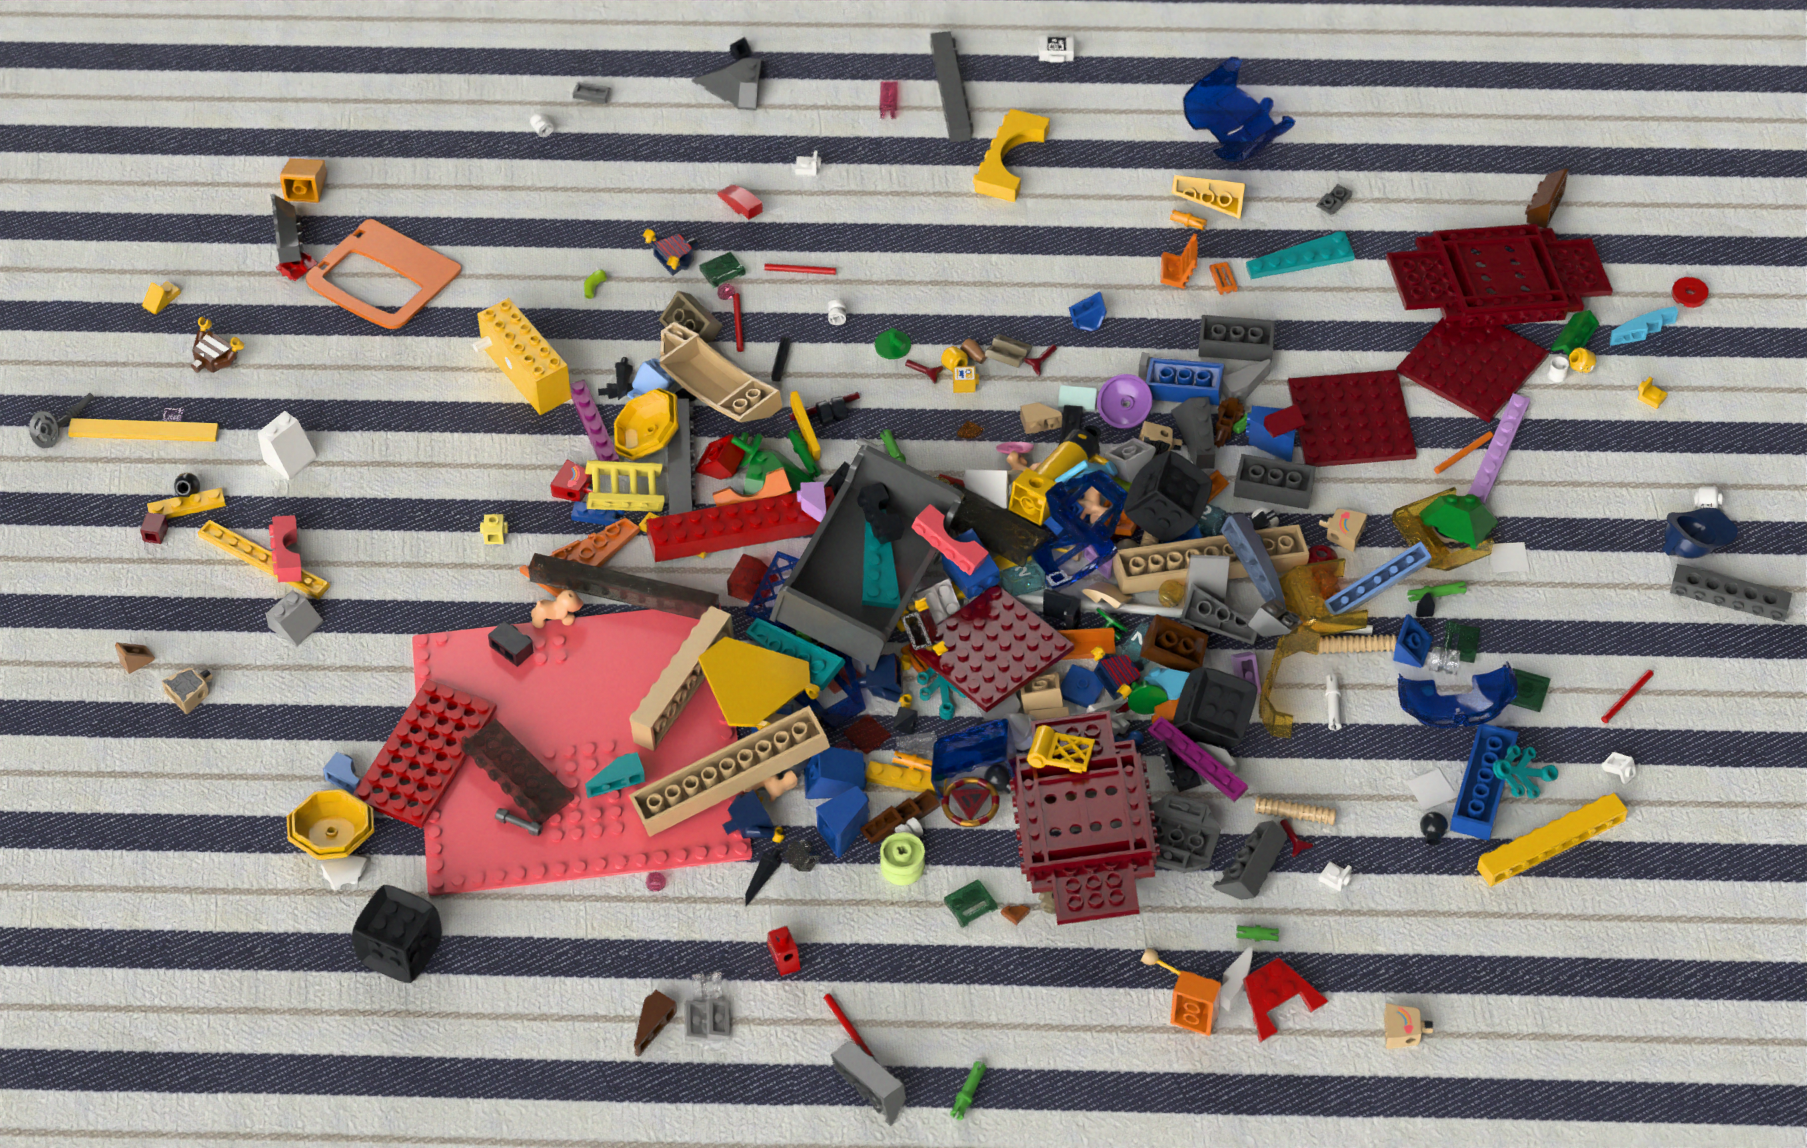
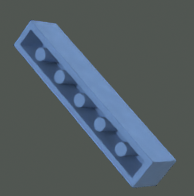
[1322,541,1432,622]

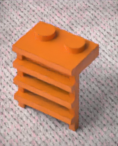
[1160,233,1198,289]

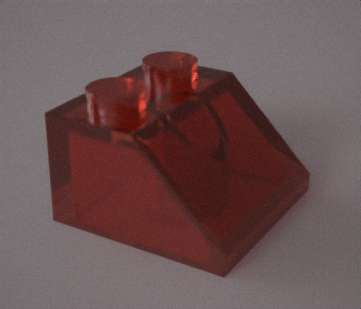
[727,553,779,607]

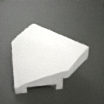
[322,855,367,891]

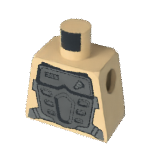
[1138,421,1182,455]
[162,668,213,715]

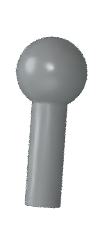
[856,437,890,455]

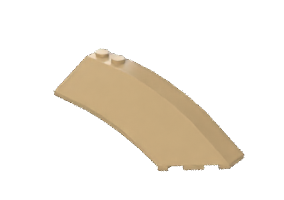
[660,322,782,422]

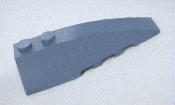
[1221,513,1286,608]

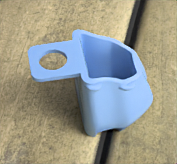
[627,359,675,399]

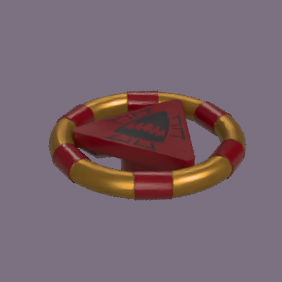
[941,777,1000,827]

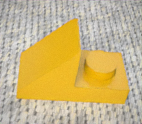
[142,281,181,315]

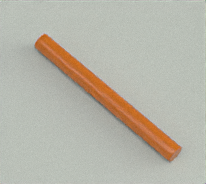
[1434,431,1493,474]

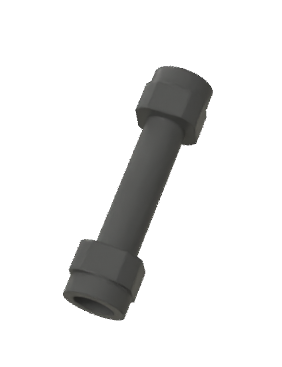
[495,808,543,836]

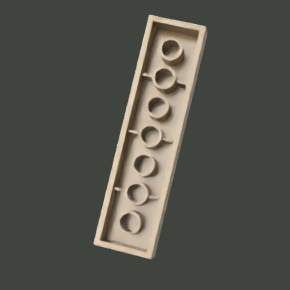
[630,606,734,751]

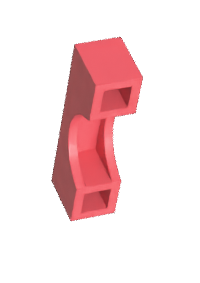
[912,504,989,576]
[269,515,302,582]

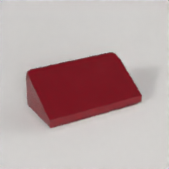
[1264,404,1306,438]

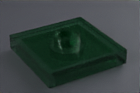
[1502,668,1551,712]

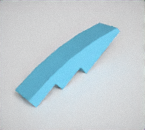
[1610,306,1678,346]

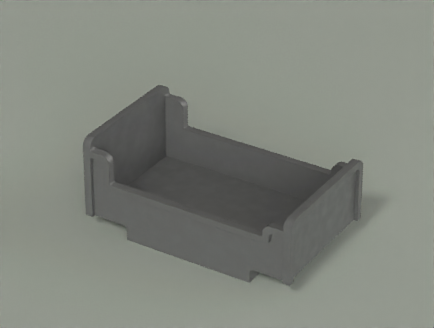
[769,445,964,671]

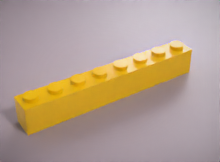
[1477,793,1628,887]

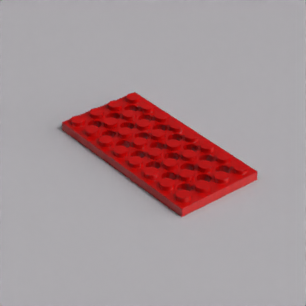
[352,679,497,829]

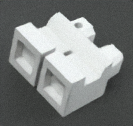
[1085,700,1130,736]

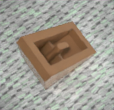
[115,642,155,674]

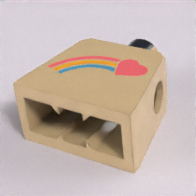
[1319,509,1367,552]
[1384,1004,1433,1049]

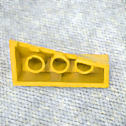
[1172,175,1245,219]

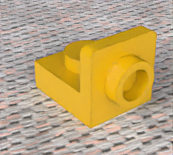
[1638,377,1668,409]

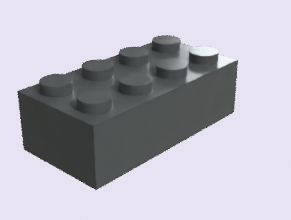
[1198,315,1275,362]
[1234,454,1316,509]

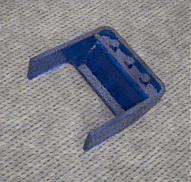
[931,718,1016,800]

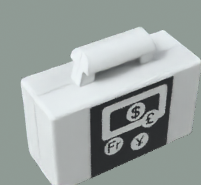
[1039,37,1074,62]

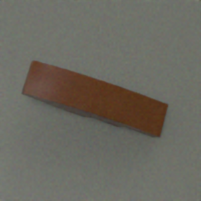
[860,789,940,844]

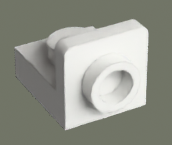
[795,151,821,175]
[1602,752,1637,784]
[1319,862,1353,891]

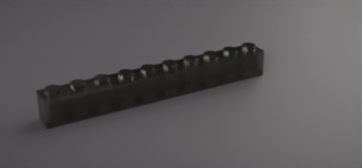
[528,553,720,620]

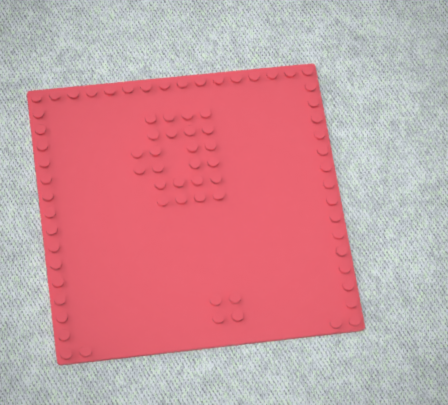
[412,602,752,896]

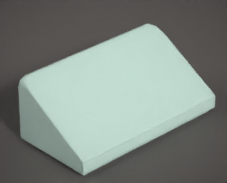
[1058,385,1097,411]

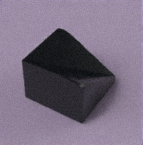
[893,707,918,735]

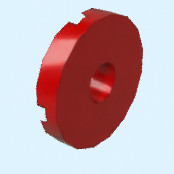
[1671,277,1709,308]

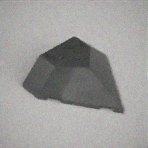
[692,58,764,110]

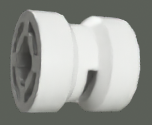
[530,113,553,137]
[828,300,846,325]
[1548,356,1569,382]
[895,818,923,837]

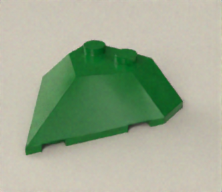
[743,448,816,495]
[1419,494,1498,550]

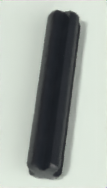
[771,337,790,382]

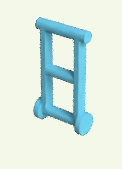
[1055,459,1118,491]

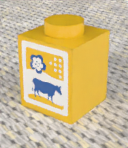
[953,366,979,393]

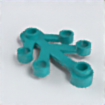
[917,667,967,720]
[1493,745,1558,799]

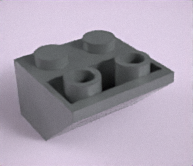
[1248,599,1303,637]

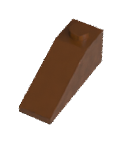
[634,990,677,1057]

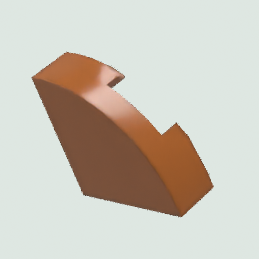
[1001,905,1030,925]

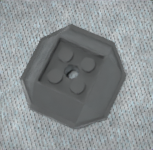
[1149,794,1221,873]

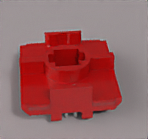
[276,252,318,281]

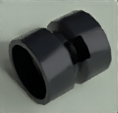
[816,396,848,426]

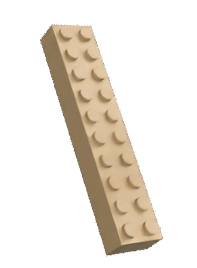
[1112,524,1309,594]
[629,706,830,837]

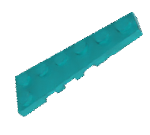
[1246,231,1355,279]
[861,509,901,609]
[746,618,845,692]

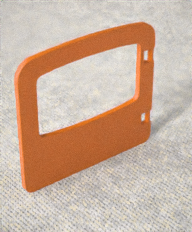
[306,219,461,329]

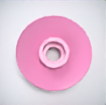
[996,442,1034,458]

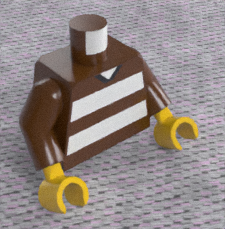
[191,317,244,373]

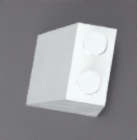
[258,411,317,480]
[963,469,1022,509]

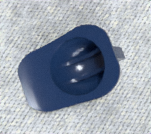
[1662,508,1738,559]

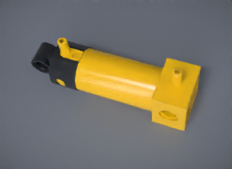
[1008,425,1109,526]

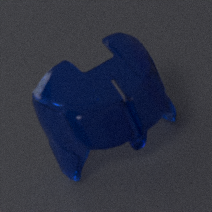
[1183,56,1296,162]
[1397,661,1518,729]

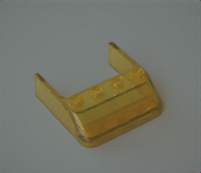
[1392,487,1494,571]
[1278,558,1368,639]

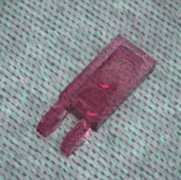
[879,81,898,119]

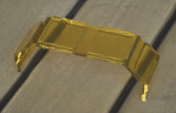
[1258,626,1321,738]

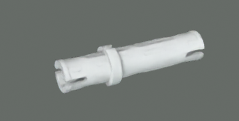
[1325,674,1341,730]

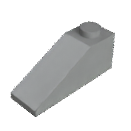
[1222,359,1271,402]

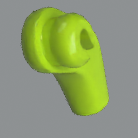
[584,269,607,299]

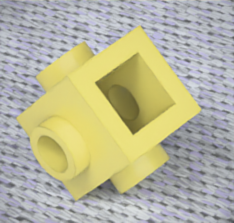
[480,514,508,544]

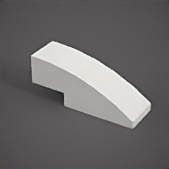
[1219,946,1252,1011]

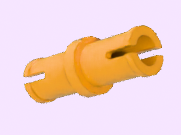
[1170,209,1207,231]
[892,750,934,773]

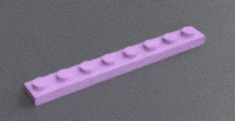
[1468,393,1530,504]

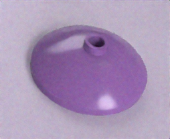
[1097,374,1153,429]

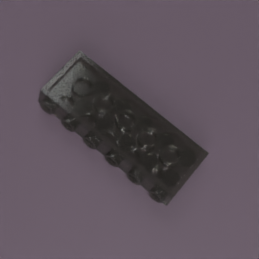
[952,483,1049,568]
[461,718,574,824]

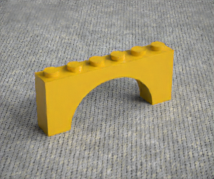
[973,109,1050,202]

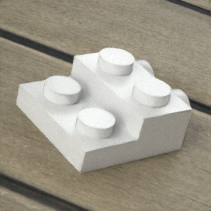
[912,578,961,629]

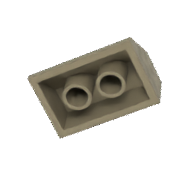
[658,291,723,343]

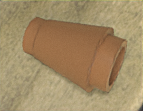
[960,338,987,364]

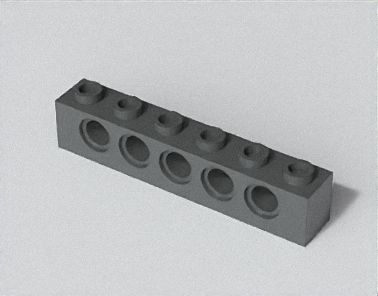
[1670,564,1792,622]

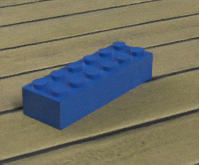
[1450,722,1519,841]

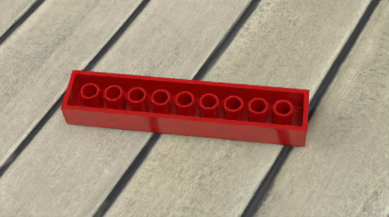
[646,487,835,562]

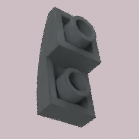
[1316,184,1352,215]

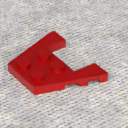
[1243,958,1328,1042]

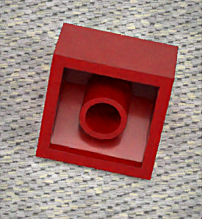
[695,434,745,480]

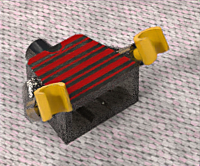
[900,597,948,656]

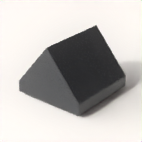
[729,37,752,60]
[1416,592,1435,617]

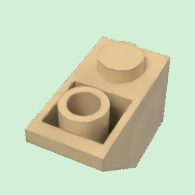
[1020,402,1062,434]

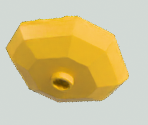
[614,388,678,461]
[287,789,374,860]

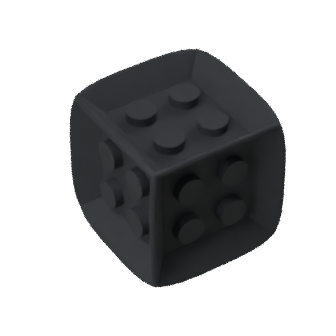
[1124,451,1212,542]
[1173,667,1257,747]
[352,885,442,983]

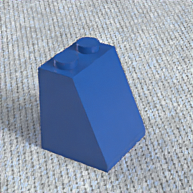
[1245,406,1295,462]
[940,528,1001,599]
[804,747,867,799]
[816,786,870,858]

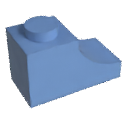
[323,752,360,794]

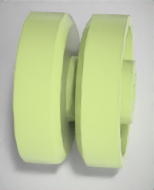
[880,832,925,885]

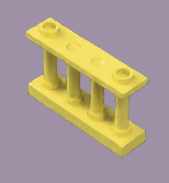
[585,460,664,512]

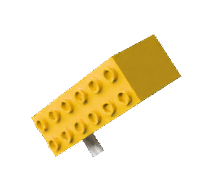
[472,298,572,415]

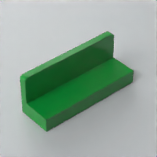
[1550,310,1600,357]

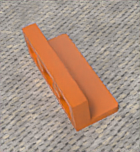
[1058,628,1116,660]

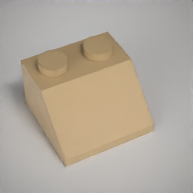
[1021,672,1064,714]

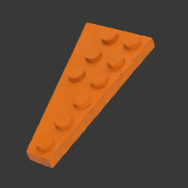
[519,518,640,598]

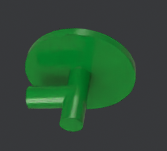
[875,328,911,360]
[731,432,763,467]
[1096,607,1129,641]
[1128,681,1167,715]

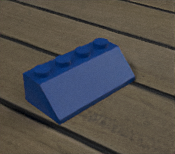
[1145,358,1224,406]

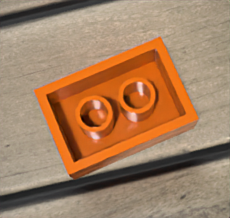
[1170,970,1222,1036]

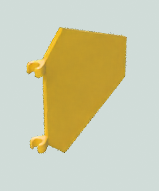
[698,637,820,730]

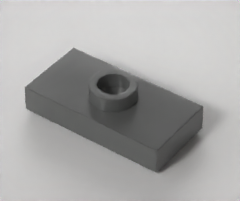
[573,82,611,104]

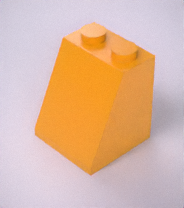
[280,158,327,203]

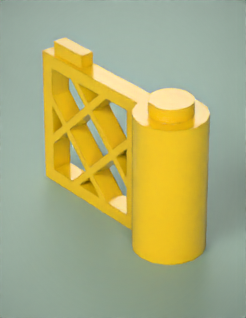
[1027,726,1095,773]

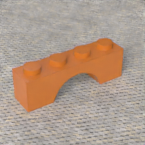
[713,467,792,507]

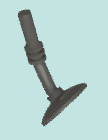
[29,393,94,448]

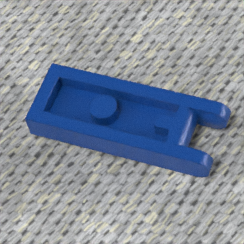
[571,501,625,525]

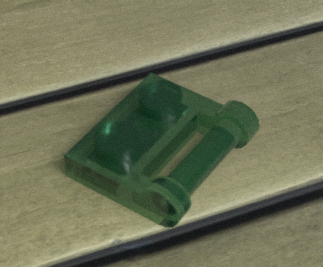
[699,251,746,288]
[1440,621,1480,663]
[944,879,998,928]

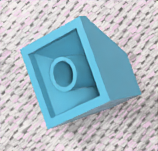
[1144,667,1190,700]

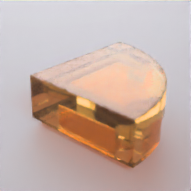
[957,420,983,438]

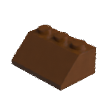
[1525,168,1569,228]
[1140,614,1208,673]

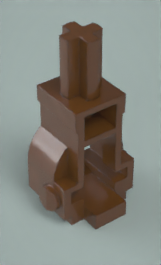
[1214,397,1245,448]

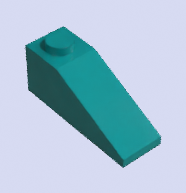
[585,752,645,798]

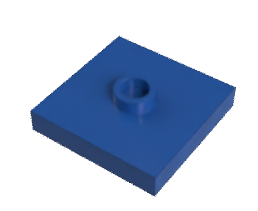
[1061,664,1105,709]

